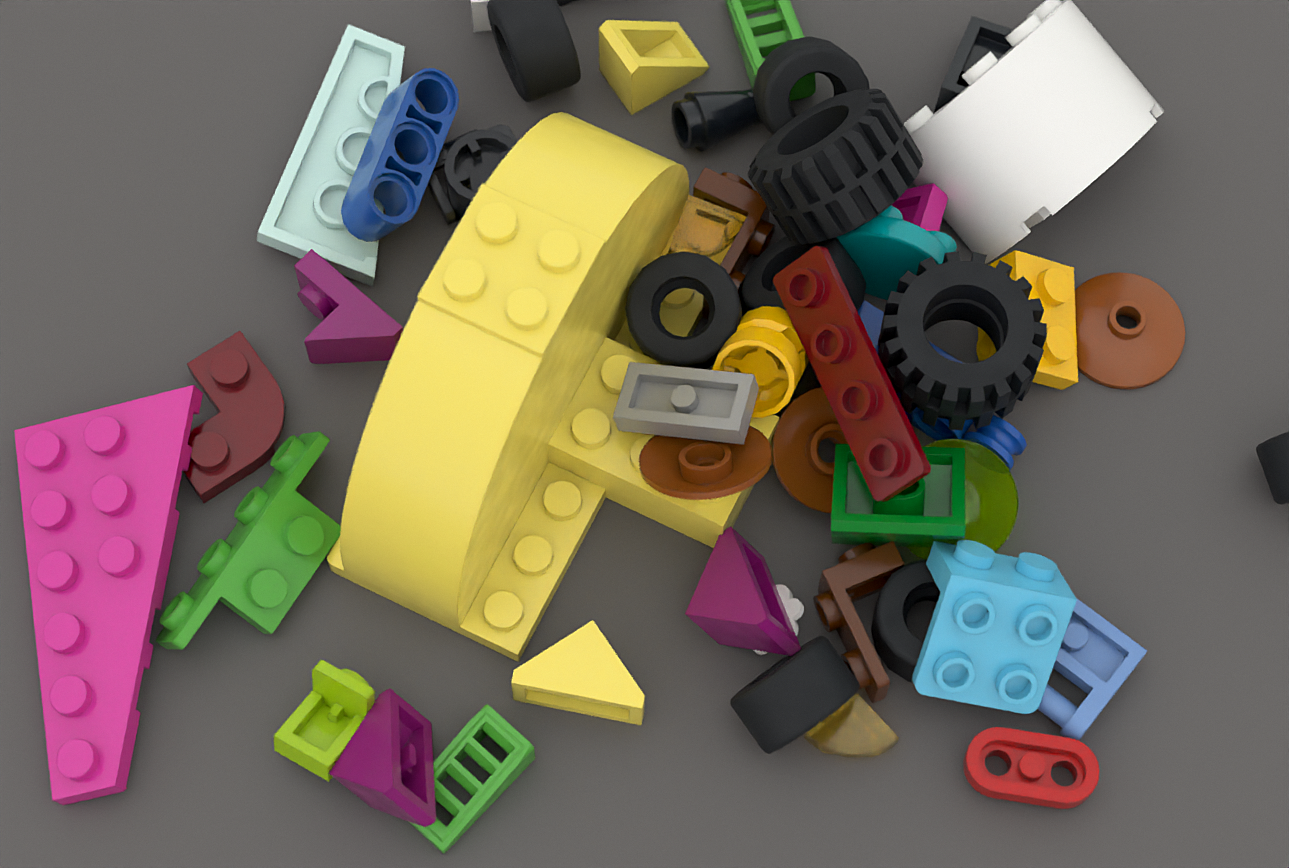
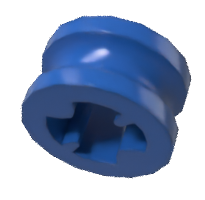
[961,415,1027,474]

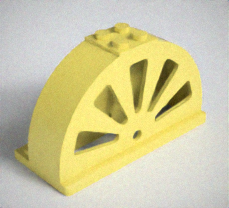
[327,112,779,662]

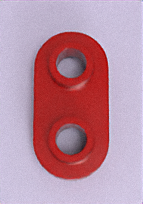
[963,727,1099,809]

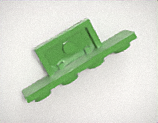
[155,431,341,650]

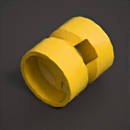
[712,306,809,418]

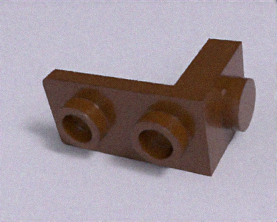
[692,167,775,320]
[813,541,904,703]

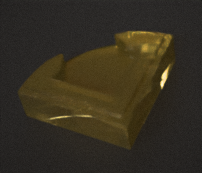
[667,195,747,258]
[804,693,899,757]

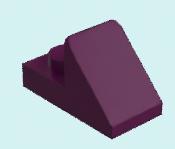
[294,249,403,364]

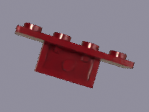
[773,246,931,501]

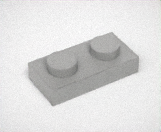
[613,362,759,445]

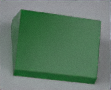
[831,443,965,548]

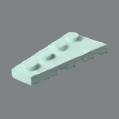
[257,24,405,287]

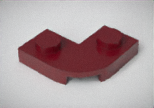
[182,331,286,503]

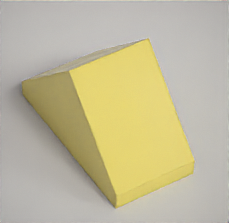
[599,20,710,115]
[511,620,645,725]

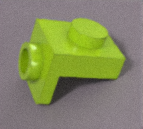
[273,660,375,782]

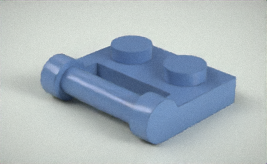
[1038,599,1147,741]

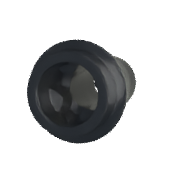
[671,88,763,152]

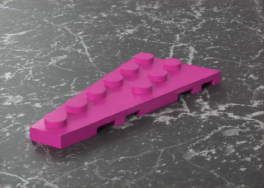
[14,385,203,805]

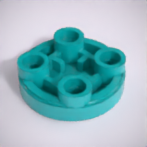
[837,206,957,300]

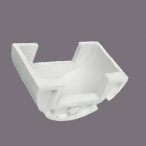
[904,0,1164,264]

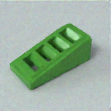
[725,0,816,101]
[408,704,535,854]

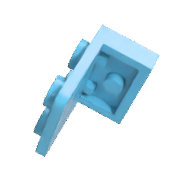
[912,540,1077,714]

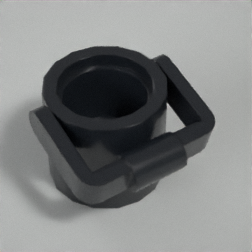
[427,124,517,225]

